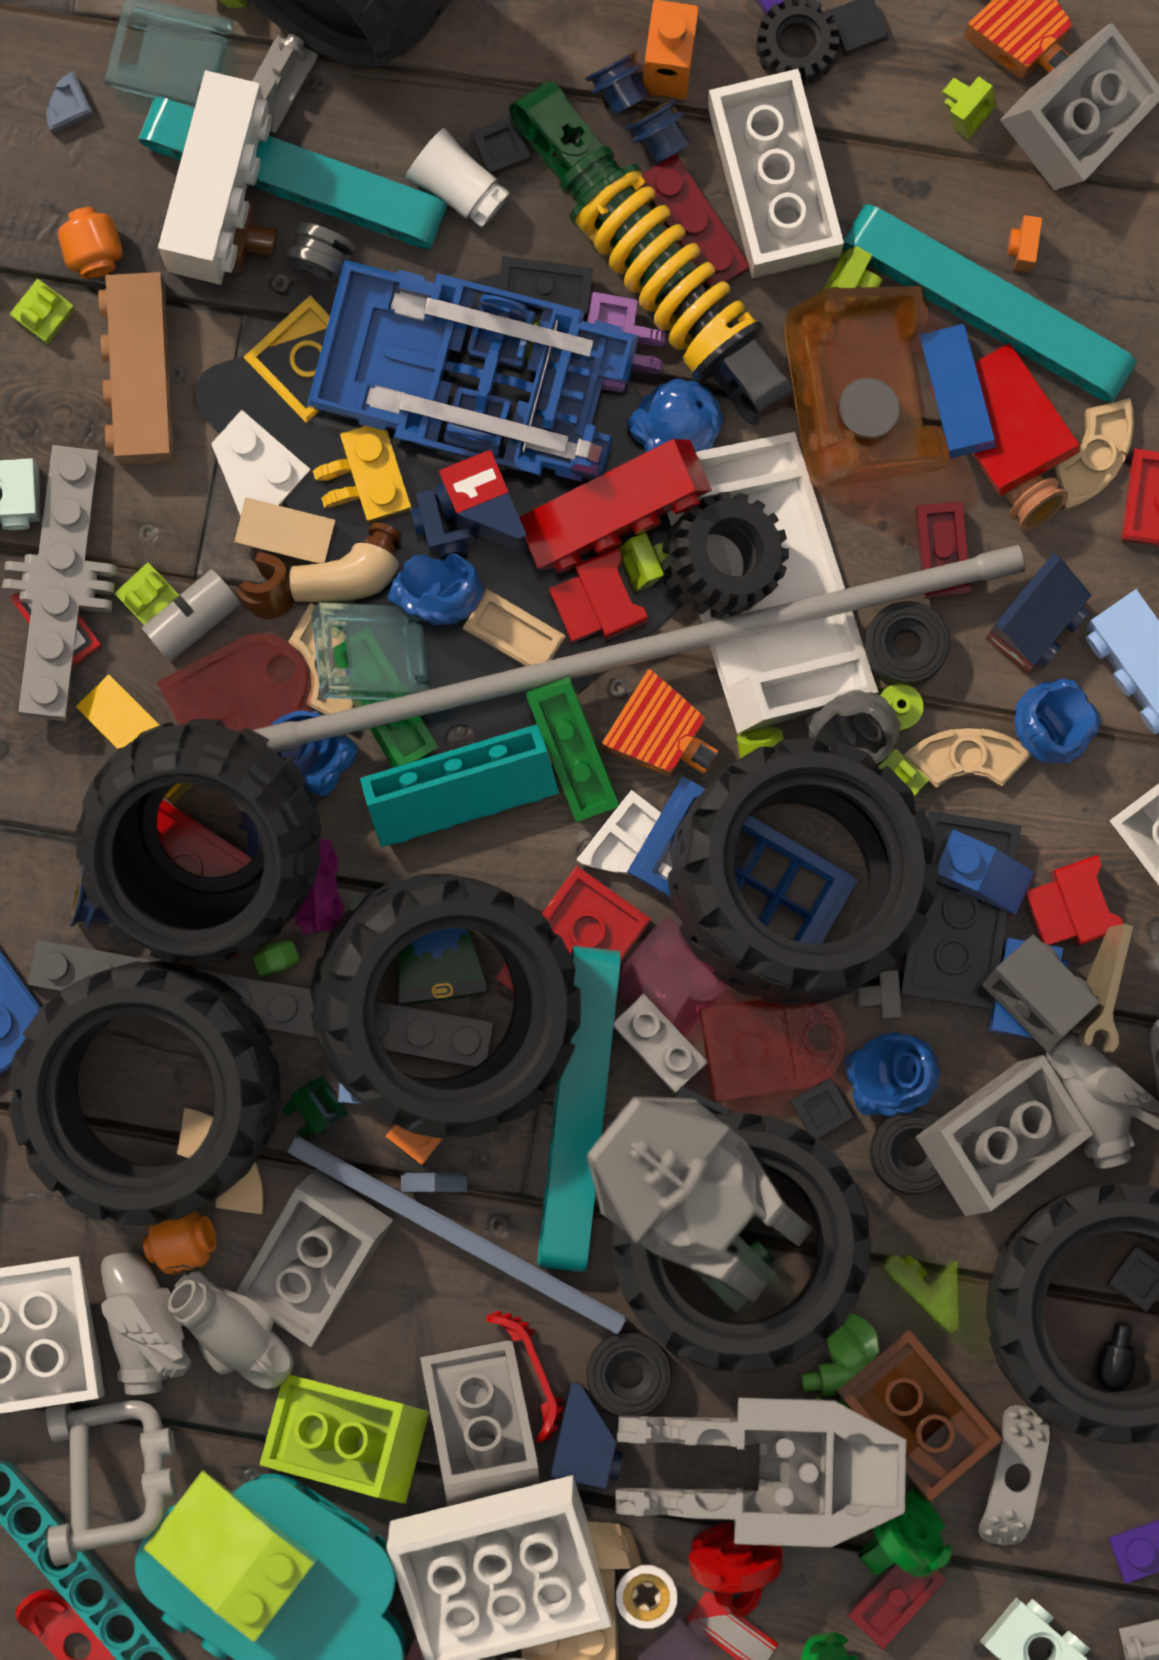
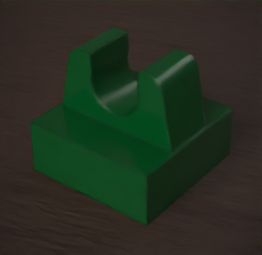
[283,1076,348,1137]

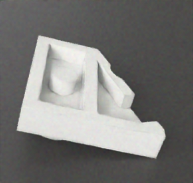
[211,410,310,516]
[576,790,672,877]

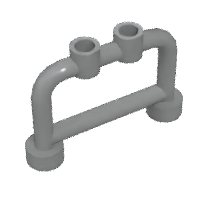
[46,1400,177,1566]

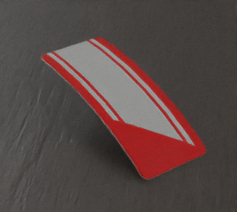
[686,1591,778,1660]

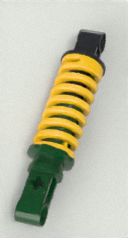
[509,81,794,426]

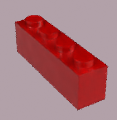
[519,439,712,573]

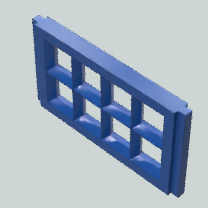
[627,777,858,944]

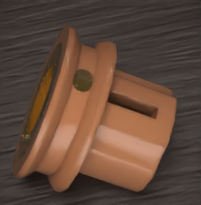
[1004,474,1068,531]

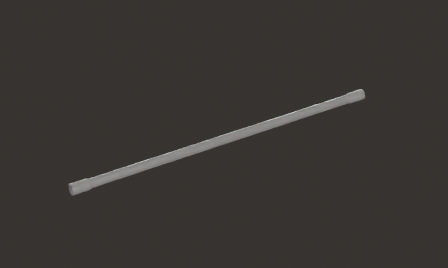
[253,545,1025,753]

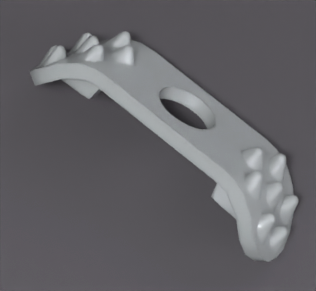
[979,1405,1050,1545]

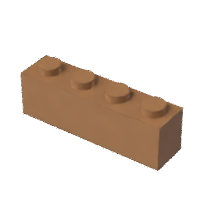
[98,272,174,465]

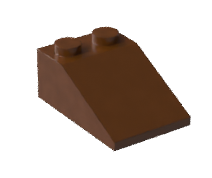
[837,1330,1003,1502]

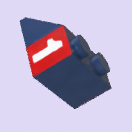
[434,449,527,554]
[985,553,1092,673]

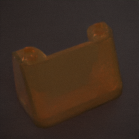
[784,286,950,487]

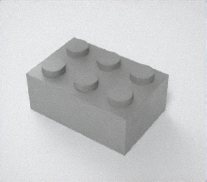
[916,1055,1094,1216]

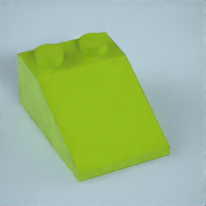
[259,1375,430,1504]
[143,1470,318,1642]

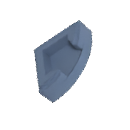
[46,71,93,134]
[401,1173,467,1192]

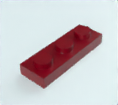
[642,154,750,290]

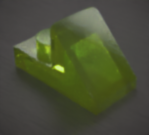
[879,1254,958,1334]

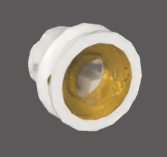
[616,1565,677,1628]

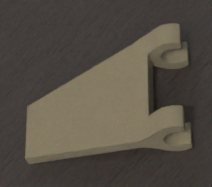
[1070,924,1133,1053]

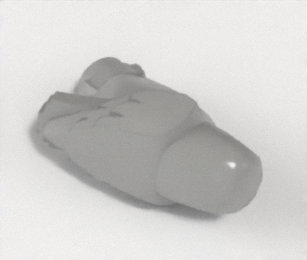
[1046,1033,1159,1168]
[101,1251,192,1395]
[168,1271,294,1390]

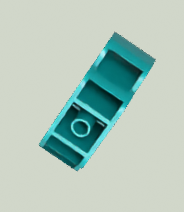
[135,1473,407,1660]

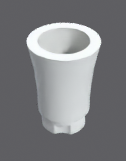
[405,128,510,228]

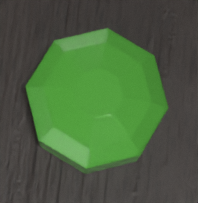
[253,940,301,977]

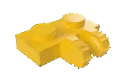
[313,426,411,524]

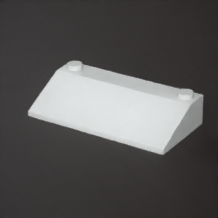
[668,432,878,734]

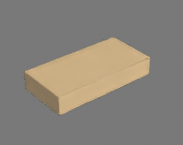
[234,497,335,564]
[463,589,566,667]

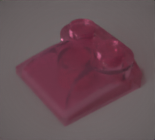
[617,916,729,1037]

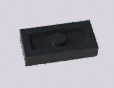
[498,256,593,316]

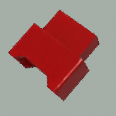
[549,547,649,644]
[1024,855,1124,947]

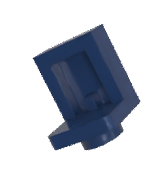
[410,489,475,558]

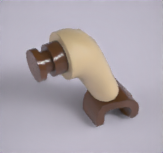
[236,522,402,619]

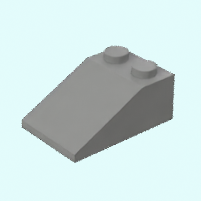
[1000,23,1159,190]
[236,1169,394,1347]
[420,1340,540,1506]

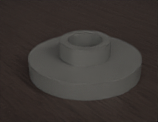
[837,378,899,439]

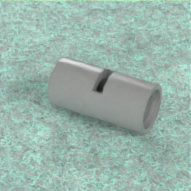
[141,568,241,663]

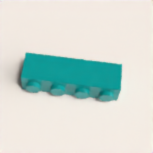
[360,724,559,848]

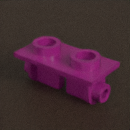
[295,839,344,935]

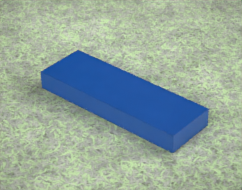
[920,324,996,459]

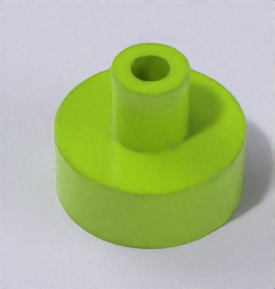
[880,684,923,732]
[737,727,784,758]

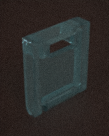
[104,0,232,109]
[311,603,430,700]

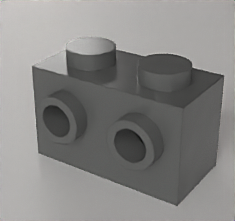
[982,934,1100,1052]

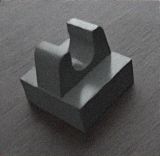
[857,970,902,1021]

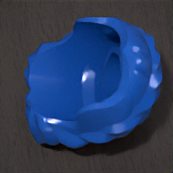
[627,379,723,453]
[388,553,484,625]
[1014,678,1101,764]
[271,710,358,796]
[844,1031,941,1117]

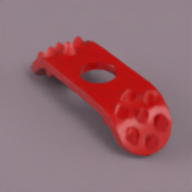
[485,1311,564,1444]
[15,1589,116,1660]

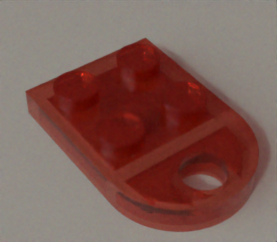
[156,633,307,732]
[698,1000,846,1102]

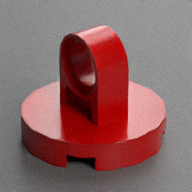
[689,1523,784,1617]

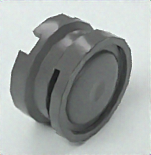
[283,222,356,282]

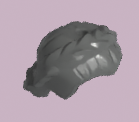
[804,690,901,764]

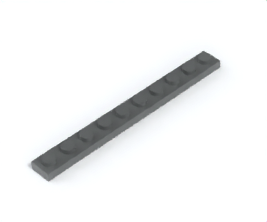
[27,939,494,1067]

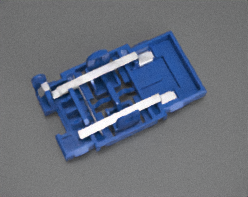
[307,260,639,482]

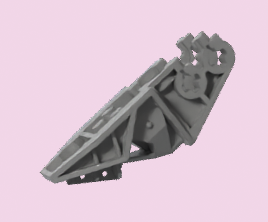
[587,1097,814,1302]
[616,1398,906,1547]

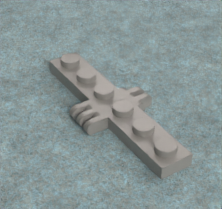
[2,445,117,721]

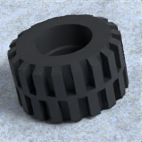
[662,492,789,618]

